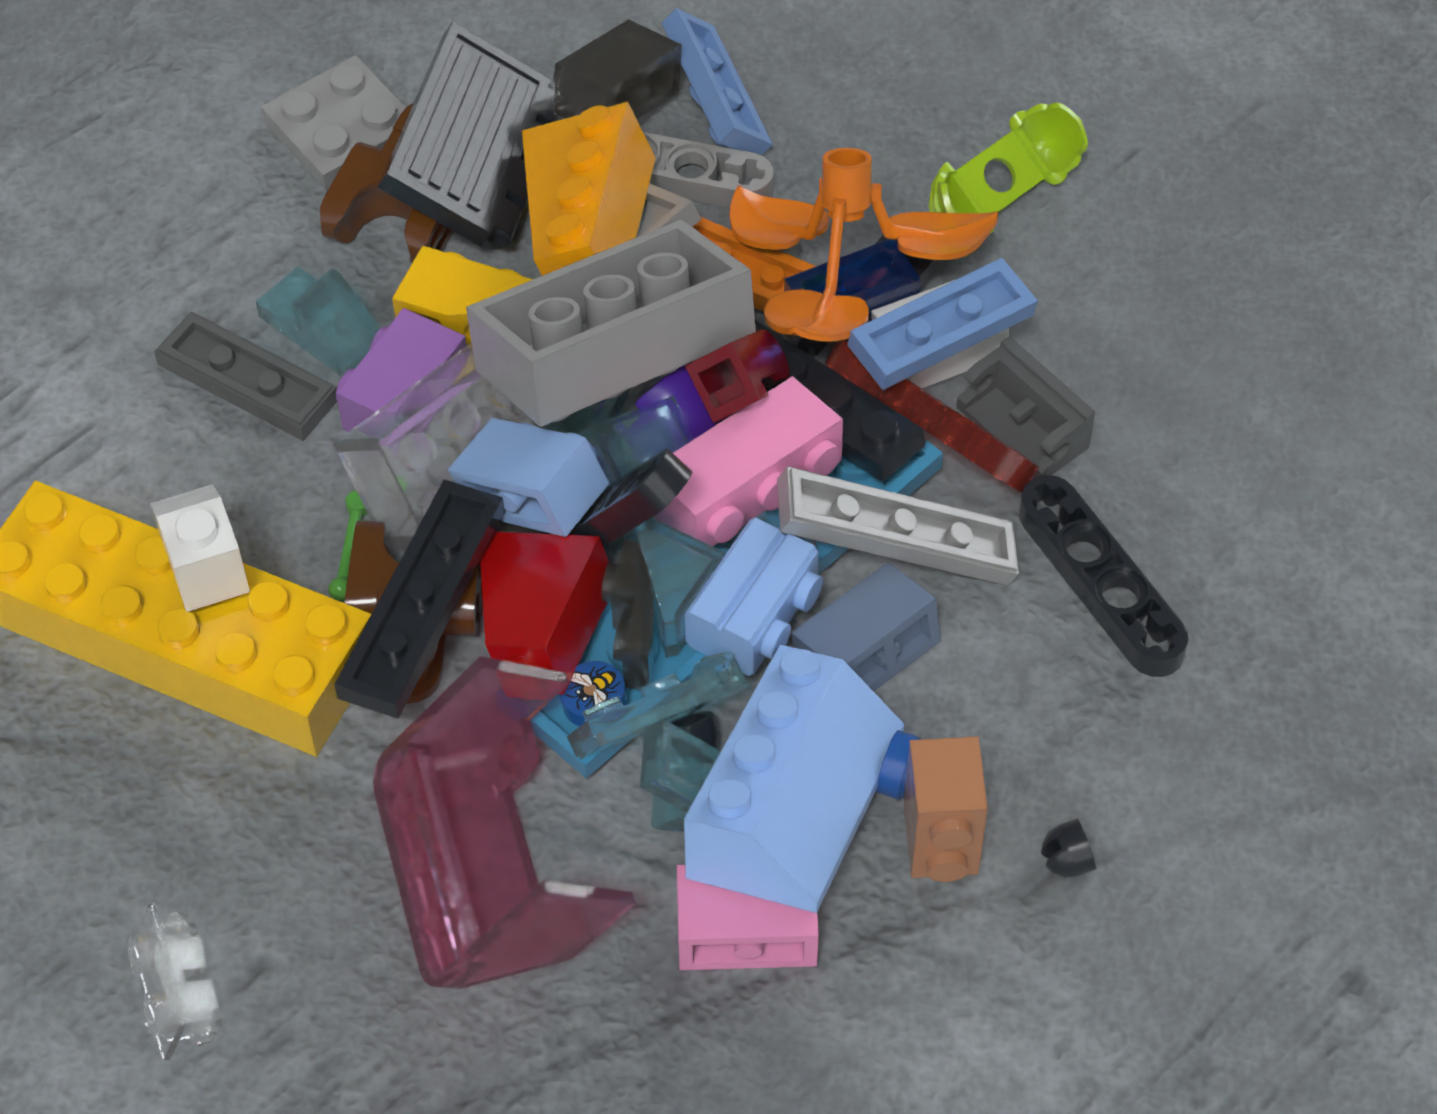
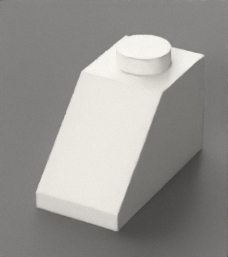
[150,484,250,612]

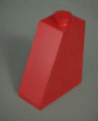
[480,532,617,695]

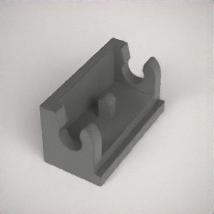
[956,336,1095,478]

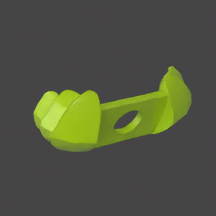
[928,102,1088,233]

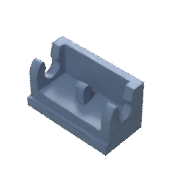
[791,562,941,691]

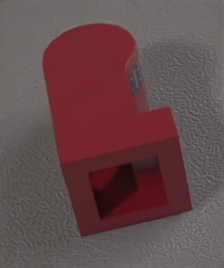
[685,330,789,423]

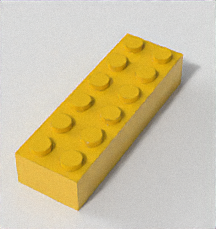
[0,480,372,757]

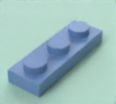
[661,8,773,155]
[848,258,1038,390]

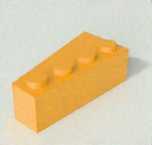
[522,102,656,276]

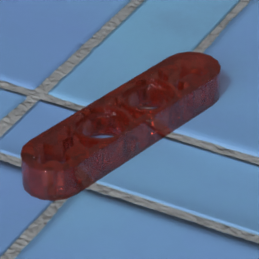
[824,339,1039,493]

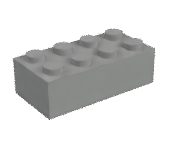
[466,219,756,427]

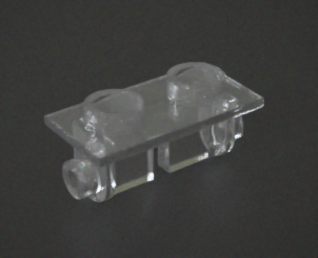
[128,904,223,1061]

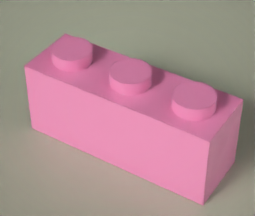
[654,376,843,557]

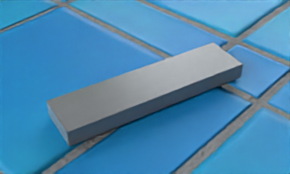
[777,466,1019,586]

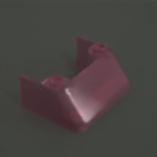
[373,656,636,989]

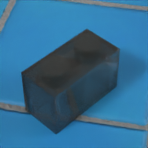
[553,19,682,120]

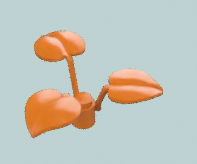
[729,148,998,342]

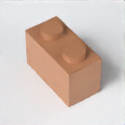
[904,736,988,882]

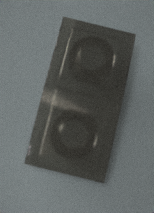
[602,539,655,692]

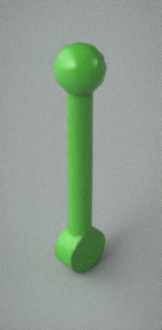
[328,490,371,601]

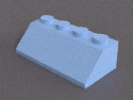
[684,644,904,913]

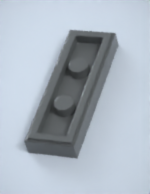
[154,311,337,441]

